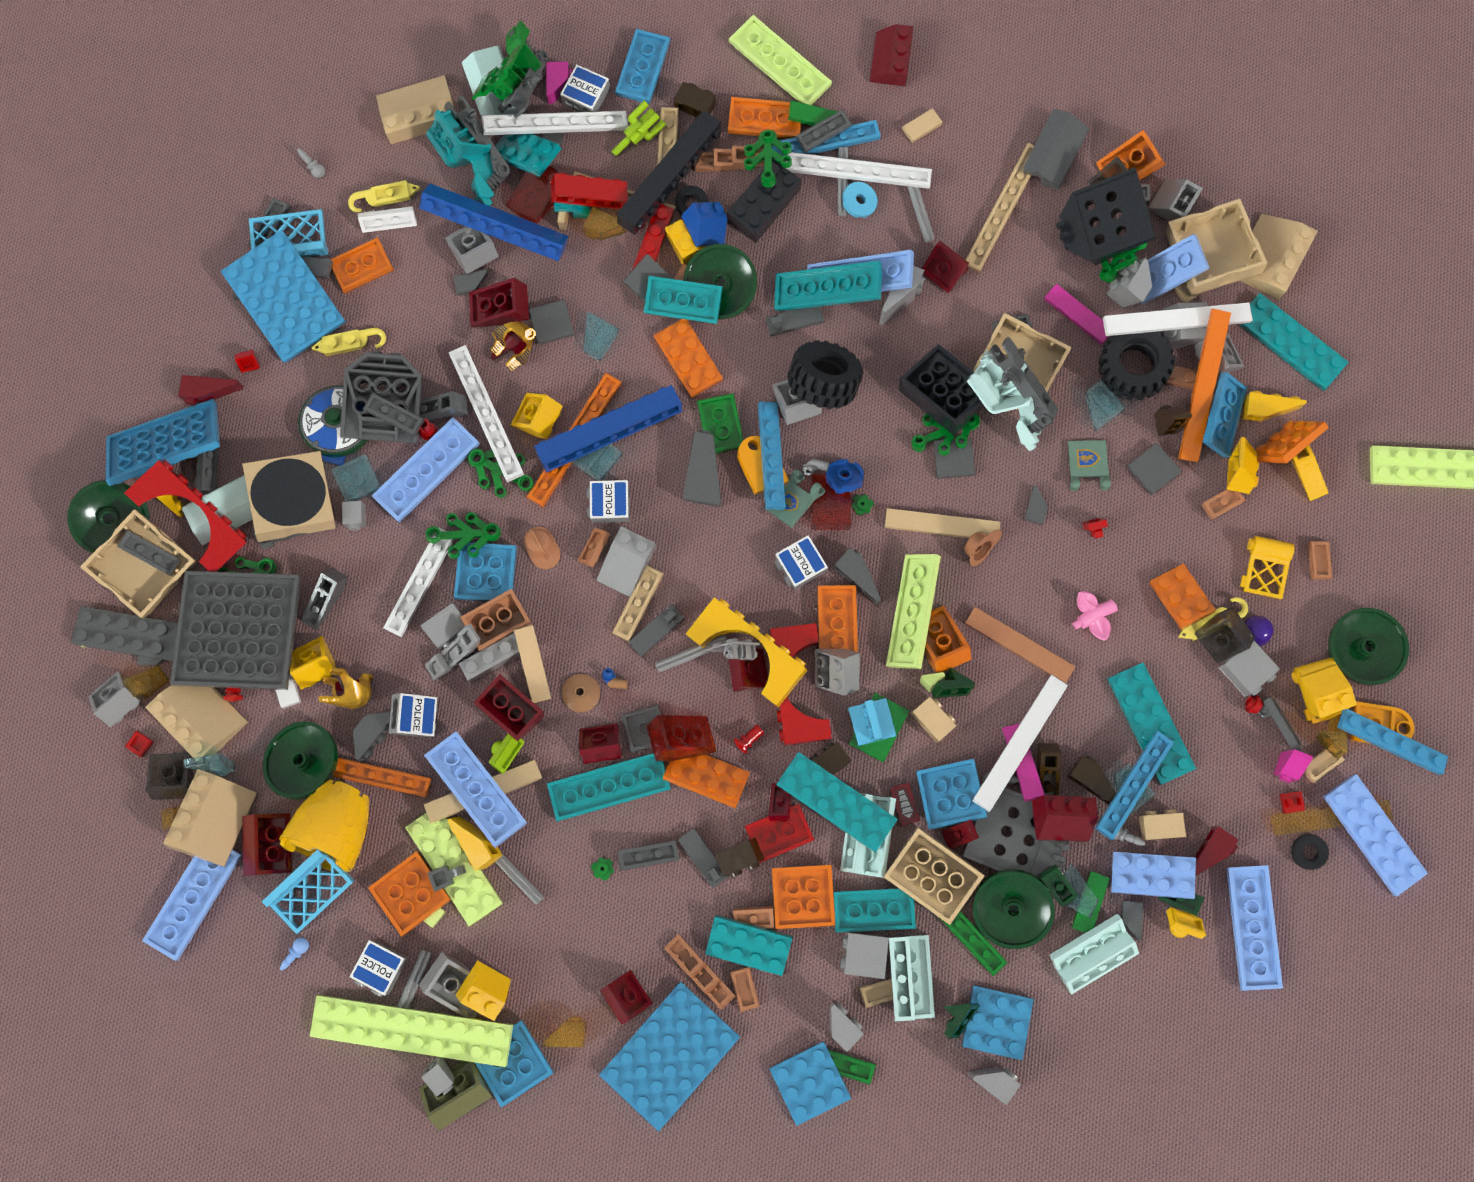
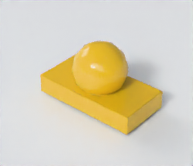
[1166,907,1206,939]

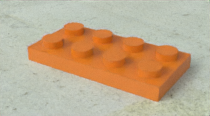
[728,97,801,139]
[653,319,723,398]
[817,585,858,652]
[663,744,750,808]

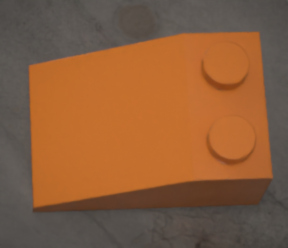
[1096,130,1166,180]
[924,605,972,673]

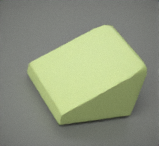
[920,672,945,692]

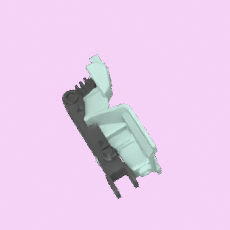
[967,337,1058,451]

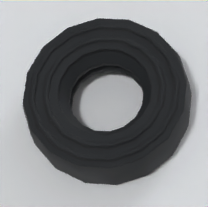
[675,185,708,215]
[1291,834,1329,870]

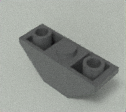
[353,712,390,762]

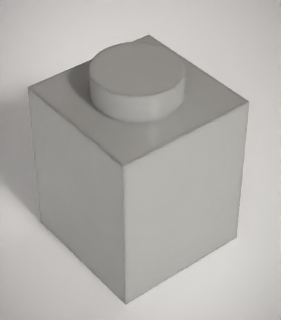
[342,501,366,531]

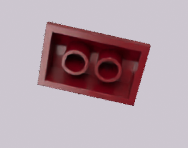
[870,24,914,86]
[473,674,545,741]
[1032,795,1098,842]
[242,813,292,876]

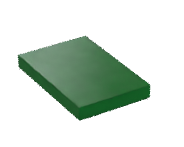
[697,393,743,454]
[849,693,910,763]

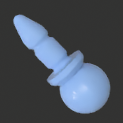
[280,938,309,971]

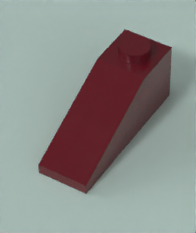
[178,375,243,405]
[1194,826,1239,876]

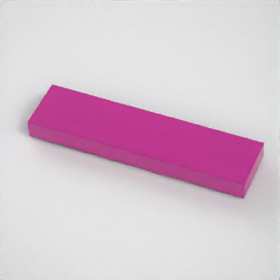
[1044,284,1109,345]
[1002,724,1044,802]

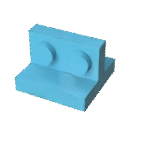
[848,698,896,746]

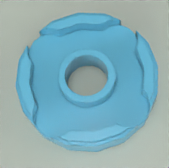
[842,182,878,218]

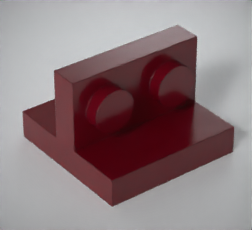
[921,241,969,293]
[729,649,768,692]
[579,723,622,764]
[600,970,653,1025]

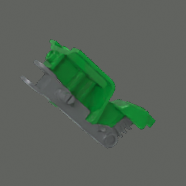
[472,20,548,118]

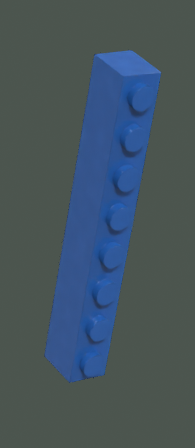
[419,183,569,261]
[534,385,683,473]

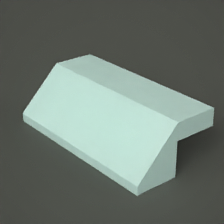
[462,46,516,116]
[182,475,253,546]
[840,793,896,878]
[1050,914,1139,995]
[889,935,935,1021]

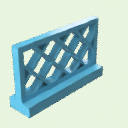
[249,209,328,257]
[262,849,354,934]

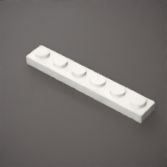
[383,527,454,637]

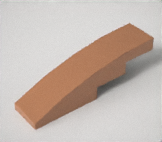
[695,146,764,172]
[664,934,735,1010]

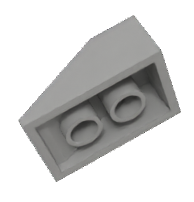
[879,266,925,325]
[596,526,656,597]
[419,951,478,1018]

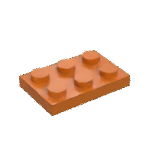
[1149,563,1216,630]

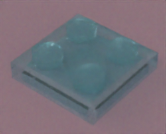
[331,454,381,502]

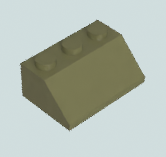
[419,1061,492,1130]

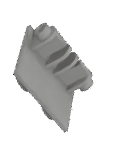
[705,639,761,660]

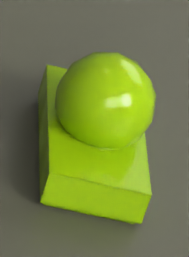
[488,734,525,774]

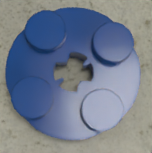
[826,459,864,494]

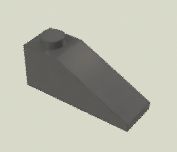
[420,391,468,421]
[834,548,881,605]
[301,568,348,630]

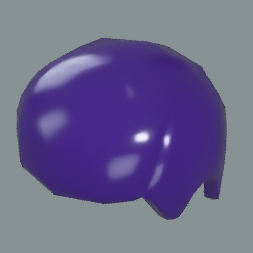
[1242,615,1273,647]

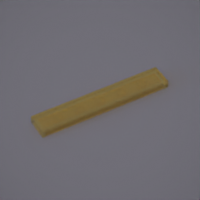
[1270,800,1393,836]

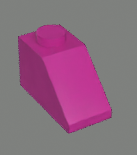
[546,61,573,104]
[1274,749,1313,783]

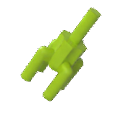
[612,100,666,156]

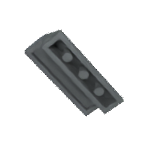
[1023,109,1090,190]

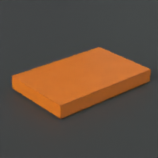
[330,237,394,294]

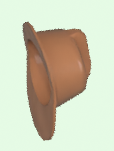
[523,527,560,569]
[964,530,1002,566]

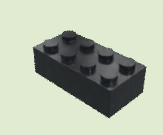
[727,159,801,243]

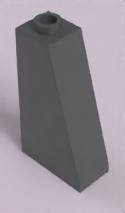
[683,430,722,507]

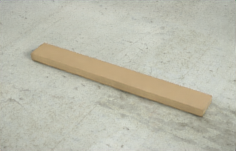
[966,143,1035,273]

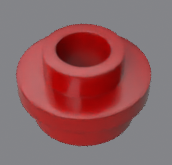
[1245,695,1263,714]

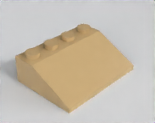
[376,75,455,144]
[1240,214,1318,300]
[145,685,248,764]
[163,769,257,867]
[884,826,985,925]

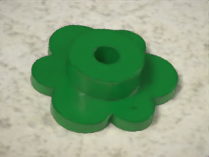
[852,495,874,515]
[591,858,614,881]

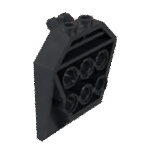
[1056,168,1156,265]

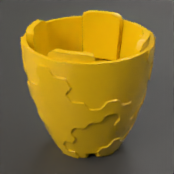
[279,780,369,872]

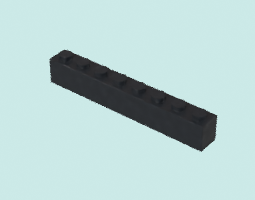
[616,110,722,235]

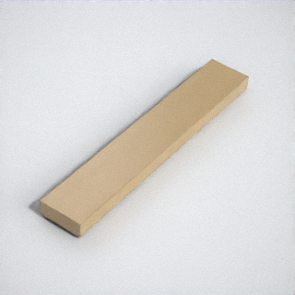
[884,508,1000,538]
[424,760,542,824]

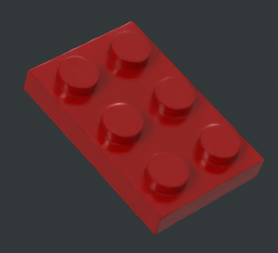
[745,804,814,863]

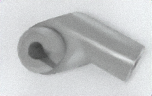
[802,459,829,476]

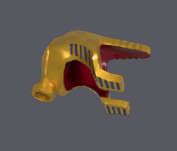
[490,321,536,371]
[318,667,373,709]

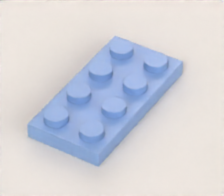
[1140,234,1210,305]
[1111,852,1196,899]

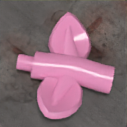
[1072,591,1118,641]

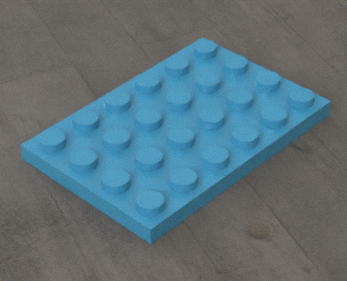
[221,230,346,363]
[106,398,220,486]
[599,982,740,1132]

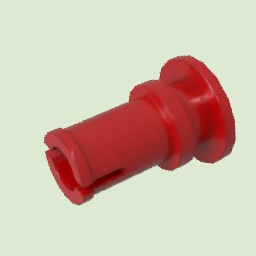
[419,418,438,441]
[223,688,243,702]
[734,725,764,754]

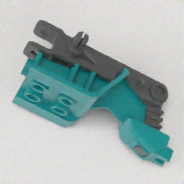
[426,95,510,206]

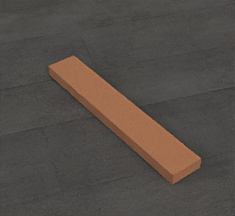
[965,607,1076,683]

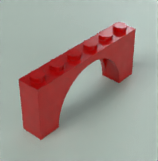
[124,459,247,572]
[768,623,832,746]

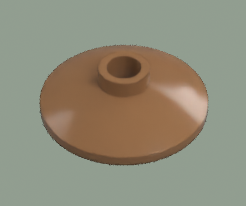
[562,674,600,712]

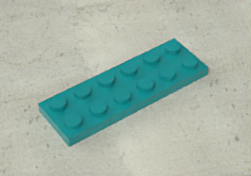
[774,261,882,311]
[1239,293,1349,391]
[1107,662,1196,785]
[547,751,671,822]
[776,752,898,853]

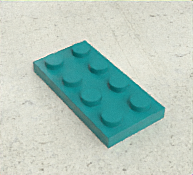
[495,134,562,177]
[644,276,723,324]
[833,889,916,933]
[705,915,793,976]

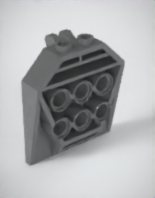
[340,351,423,444]
[962,788,1070,879]

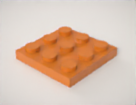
[1255,421,1329,464]
[368,851,451,937]
[771,865,835,929]

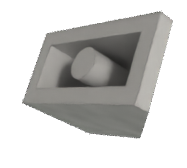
[421,1057,455,1097]

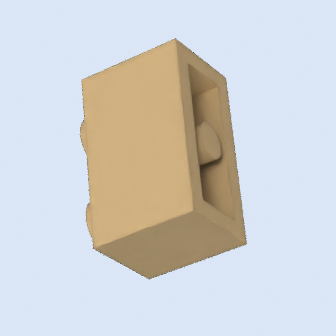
[911,697,956,743]
[1139,809,1186,840]

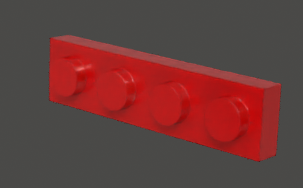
[632,204,675,270]

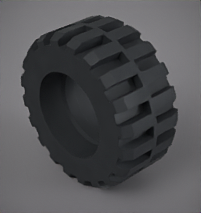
[1099,331,1175,400]
[787,340,863,409]

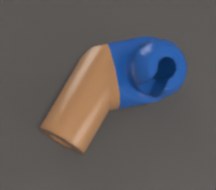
[602,668,628,689]

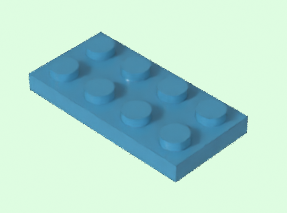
[615,29,670,104]
[1203,372,1247,457]

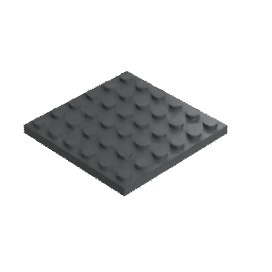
[170,571,301,690]

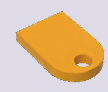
[737,436,789,495]
[1351,701,1414,744]

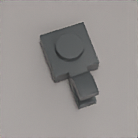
[427,865,467,892]

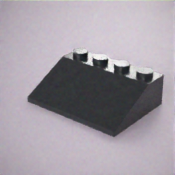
[899,344,983,436]

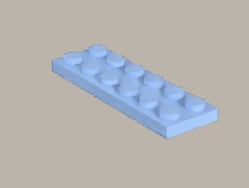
[807,250,914,292]
[372,417,480,523]
[424,732,527,848]
[1323,774,1428,896]
[142,849,242,961]
[1226,865,1283,991]

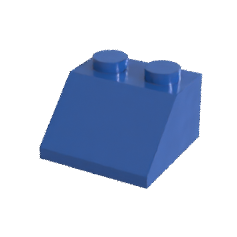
[681,202,727,247]

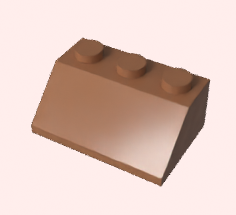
[460,589,531,652]

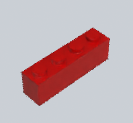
[551,173,628,210]

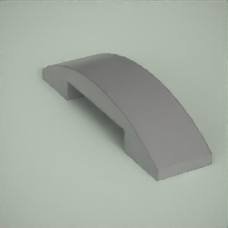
[424,624,481,681]

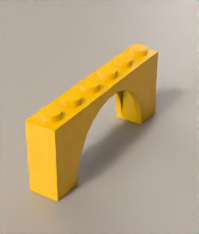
[686,597,807,708]

